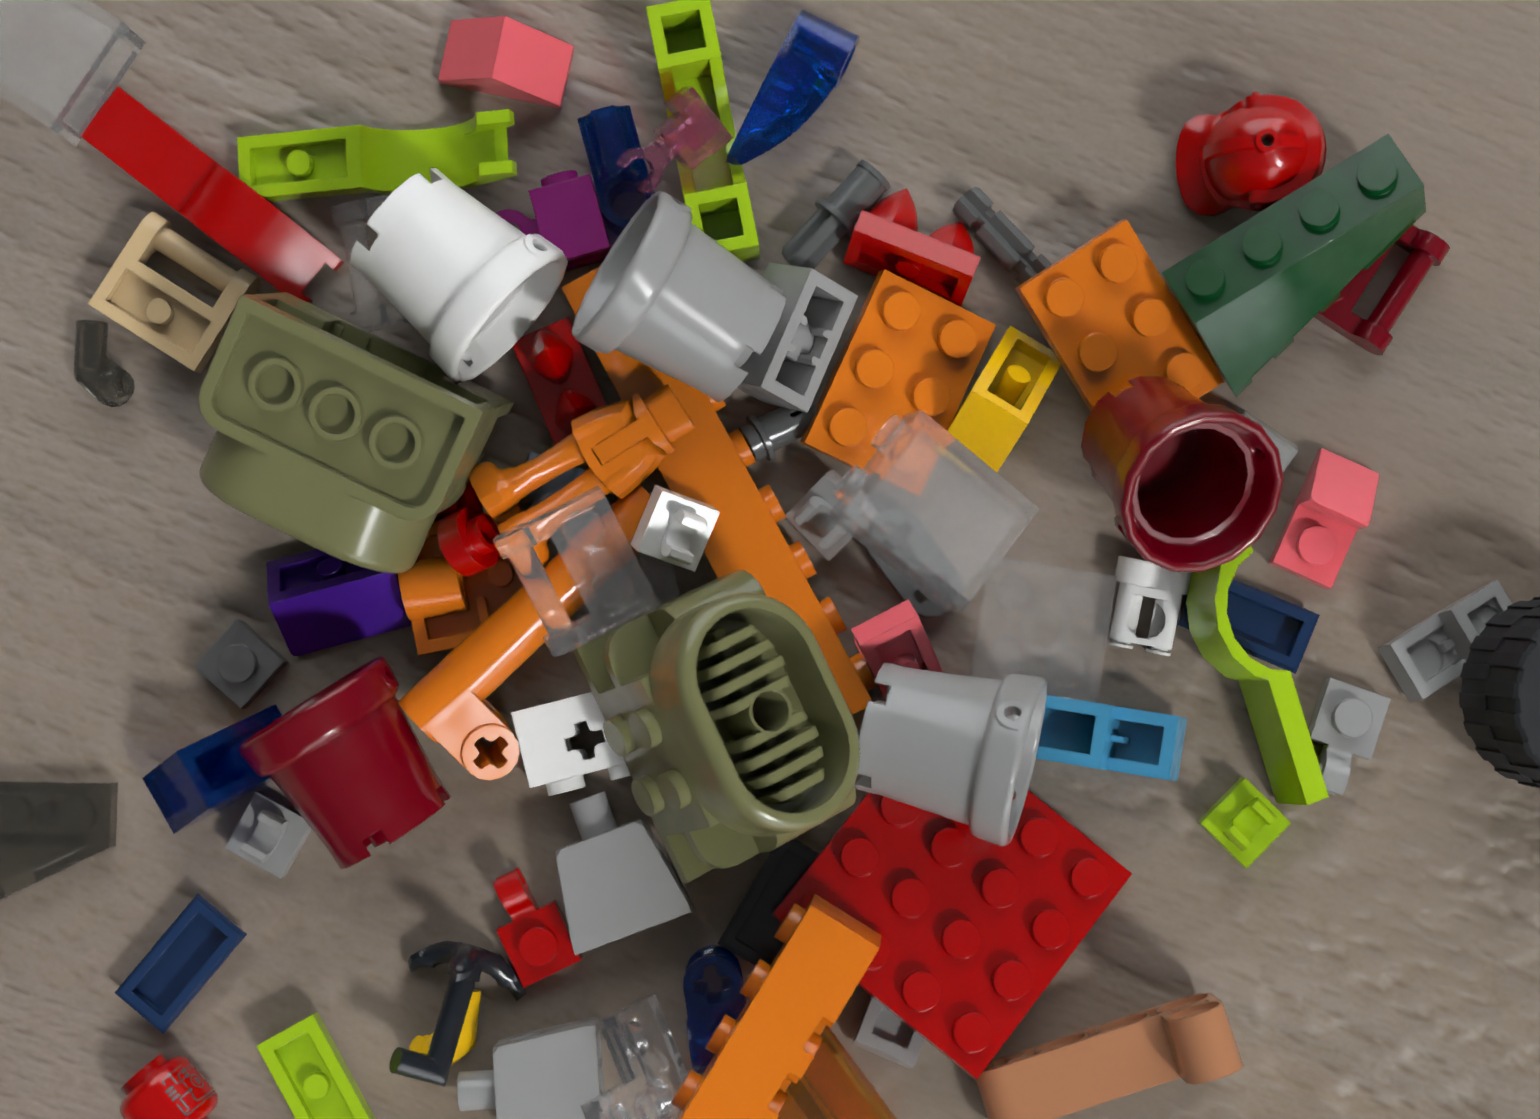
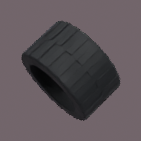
[1459,597,1540,788]

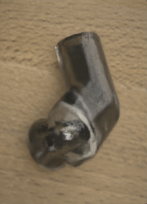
[73,320,135,407]

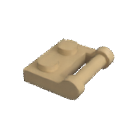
[88,212,261,374]

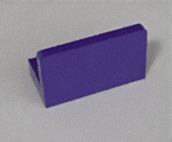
[266,549,412,656]

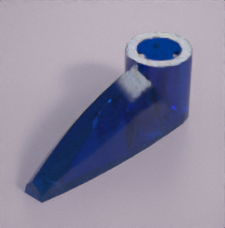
[726,9,860,165]

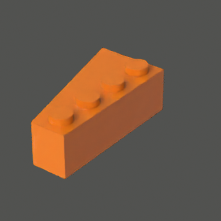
[671,894,882,1119]

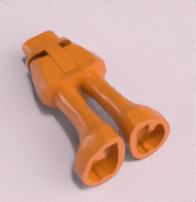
[469,384,696,572]

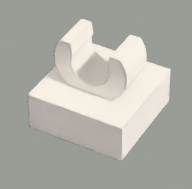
[630,485,720,572]

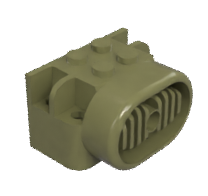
[199,292,514,573]
[571,570,860,884]

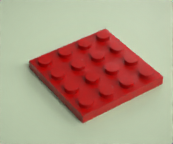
[771,790,1132,1079]

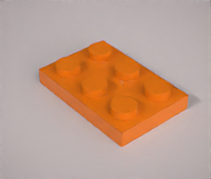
[1015,219,1225,412]
[800,269,996,497]

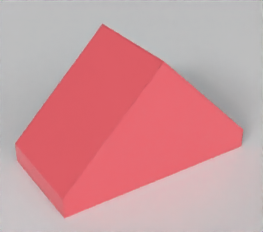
[438,16,574,109]

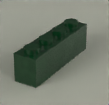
[1162,133,1426,397]

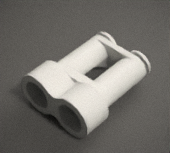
[1108,556,1192,656]

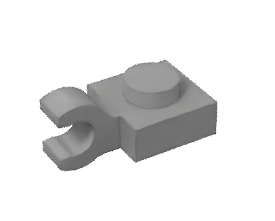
[1308,678,1391,796]

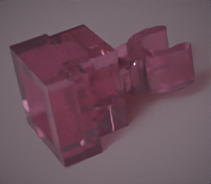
[617,87,733,193]

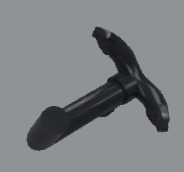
[389,941,526,1087]

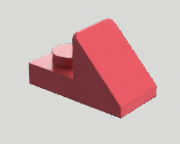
[1268,448,1379,589]
[851,599,943,701]

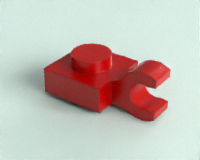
[493,867,583,988]

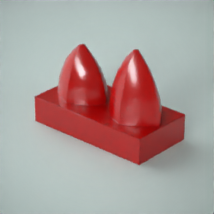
[843,188,981,307]
[513,316,607,445]

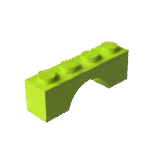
[646,0,760,262]

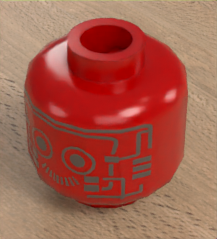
[120,1054,218,1119]

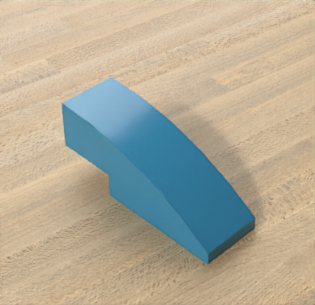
[1036,695,1187,781]

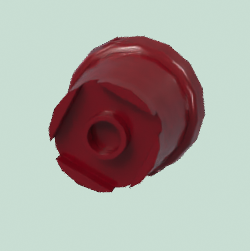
[1081,376,1284,572]
[239,656,451,869]

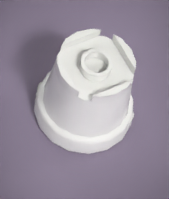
[350,168,568,383]

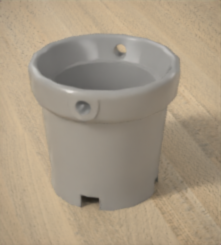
[572,191,786,402]
[855,662,1047,846]

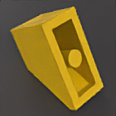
[940,326,1061,476]

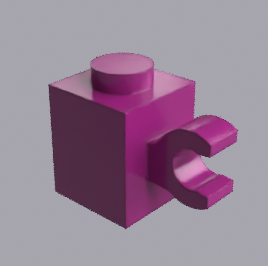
[496,170,612,272]

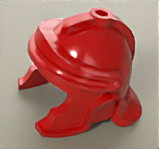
[1175,91,1327,216]

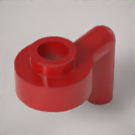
[434,480,501,576]

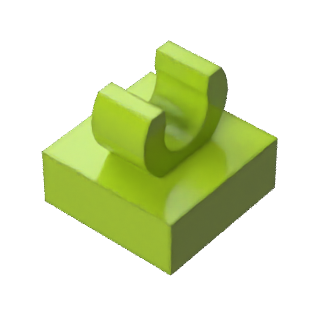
[1197,777,1291,869]

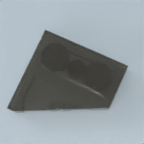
[0,780,118,901]

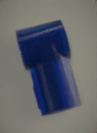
[577,105,655,236]

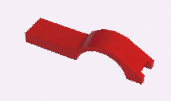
[79,86,344,304]

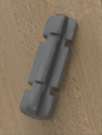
[953,187,1052,285]

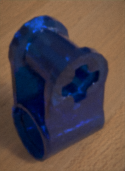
[683,945,747,1075]

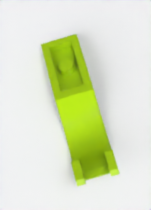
[237,109,517,202]
[1186,546,1329,805]

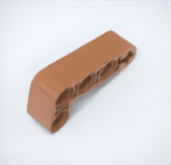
[975,993,1243,1119]

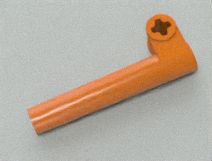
[398,485,651,781]

